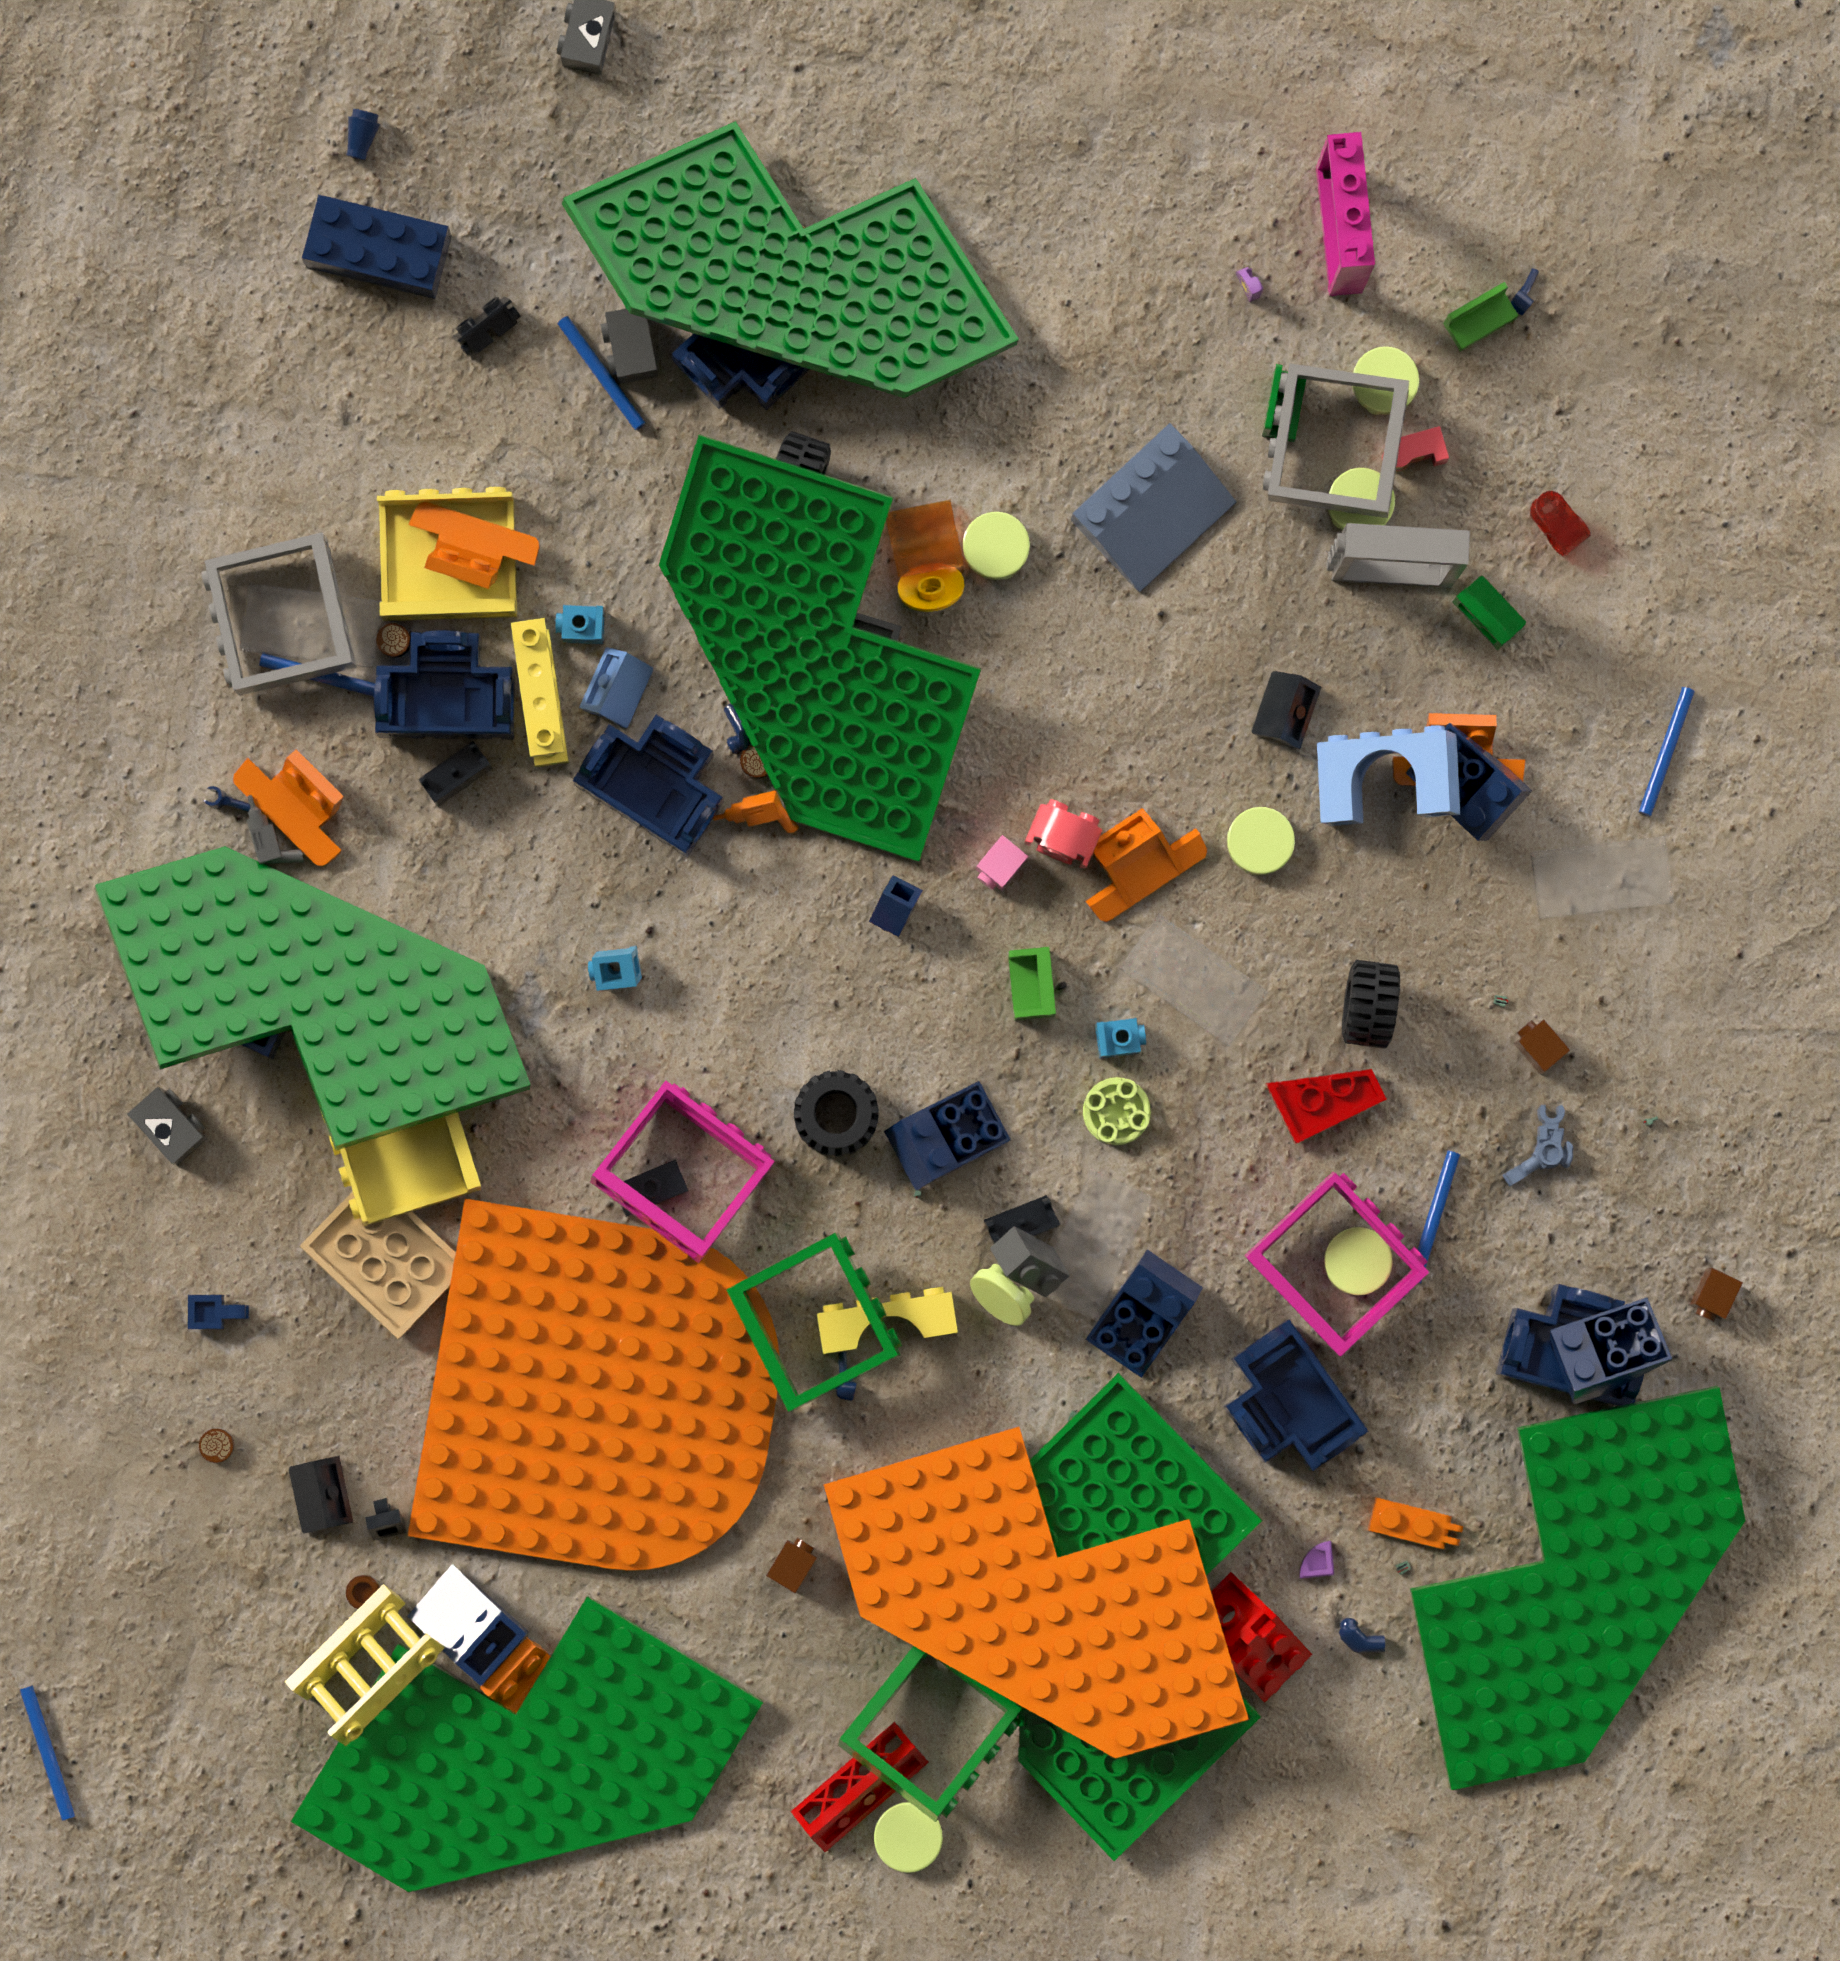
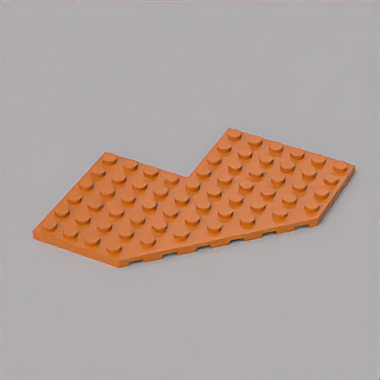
[823,1426,1249,1759]

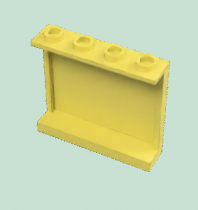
[377,487,517,621]
[321,1112,481,1226]

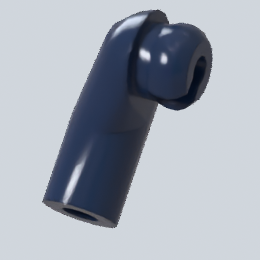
[1339,1618,1385,1653]

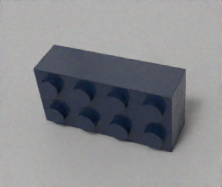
[302,194,452,299]

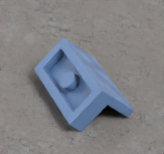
[579,647,653,728]

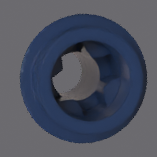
[346,109,381,160]

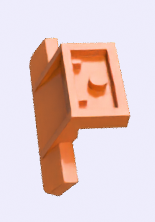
[408,502,540,589]
[1392,713,1525,786]
[233,749,344,866]
[1085,808,1207,922]
[480,1637,551,1713]

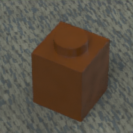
[1514,1019,1570,1074]
[1689,1268,1743,1323]
[766,1538,817,1593]

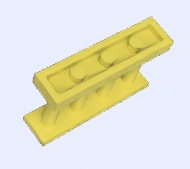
[511,618,569,767]
[285,1584,444,1746]

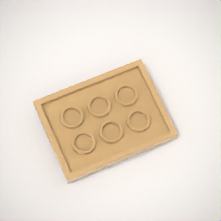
[300,1191,456,1341]

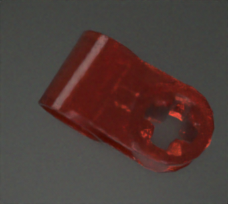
[1530,491,1591,557]

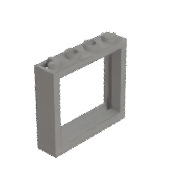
[1263,363,1409,518]
[1326,523,1470,588]
[202,532,357,696]

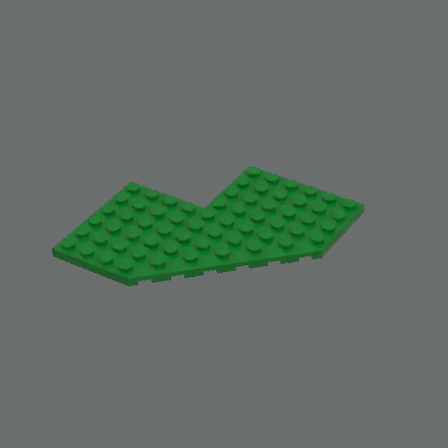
[562,121,1019,398]
[659,434,982,861]
[95,846,531,1151]
[1018,1373,1263,1861]
[1410,1386,1746,1790]
[290,1595,763,1892]

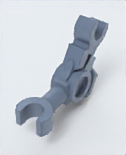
[1502,1105,1573,1187]

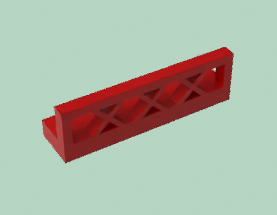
[790,1721,929,1852]

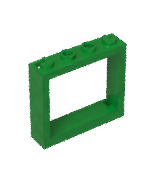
[726,1233,902,1412]
[838,1646,1022,1822]

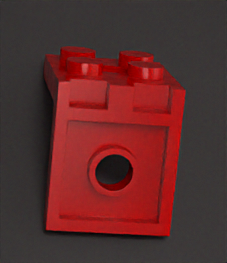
[1211,1572,1313,1703]

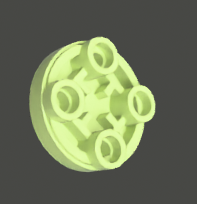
[1352,347,1419,415]
[1328,468,1395,530]
[963,512,1030,580]
[1227,807,1295,875]
[1083,1077,1151,1145]
[1324,1227,1393,1295]
[970,1264,1034,1326]
[874,1801,943,1872]

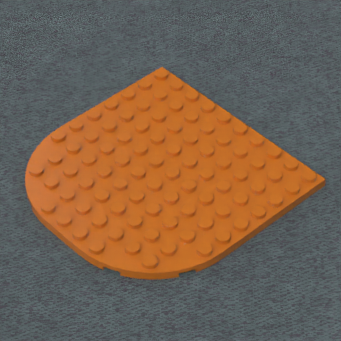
[408,1198,780,1570]

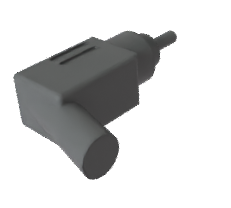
[246,795,304,865]

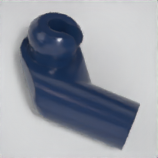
[724,703,750,754]

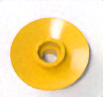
[898,562,965,612]

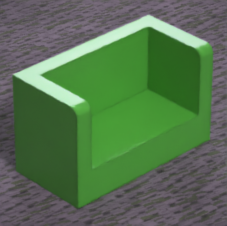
[1008,947,1056,1020]

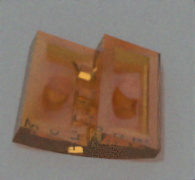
[886,500,964,578]

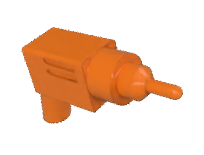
[713,791,799,833]

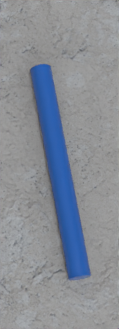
[557,316,646,431]
[259,653,375,697]
[1639,687,1695,817]
[1417,1151,1460,1284]
[20,1685,75,1821]

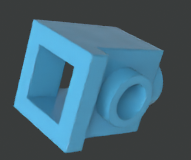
[555,605,605,644]
[588,946,642,991]
[1095,1018,1146,1059]

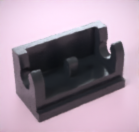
[418,741,493,807]
[984,1195,1060,1245]

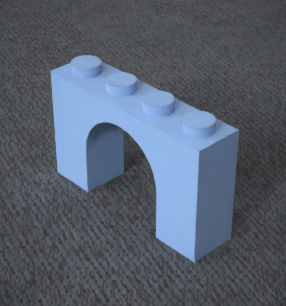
[1317,725,1460,826]

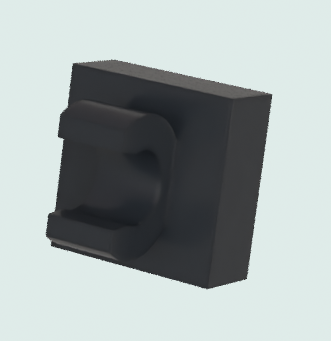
[365,1498,407,1541]

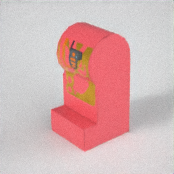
[1382,426,1449,472]

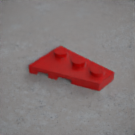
[1265,1069,1387,1144]

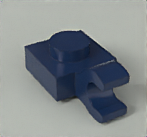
[188,1295,249,1329]

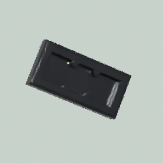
[622,1159,689,1217]

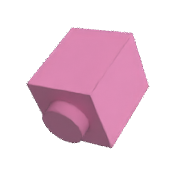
[976,835,1028,891]

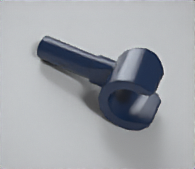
[1511,268,1539,316]
[203,786,251,812]
[836,1351,857,1401]

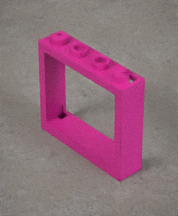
[1316,132,1375,296]
[590,1080,775,1263]
[1244,1172,1429,1357]

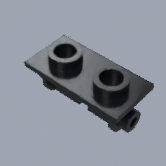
[452,297,521,357]

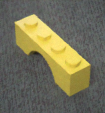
[817,1287,958,1354]

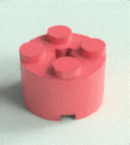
[1024,799,1102,868]

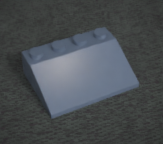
[1071,423,1236,593]

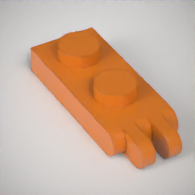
[1368,1497,1464,1549]

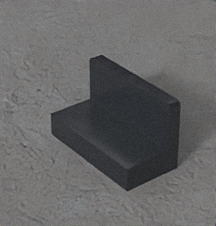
[1251,671,1322,749]
[289,1456,353,1534]

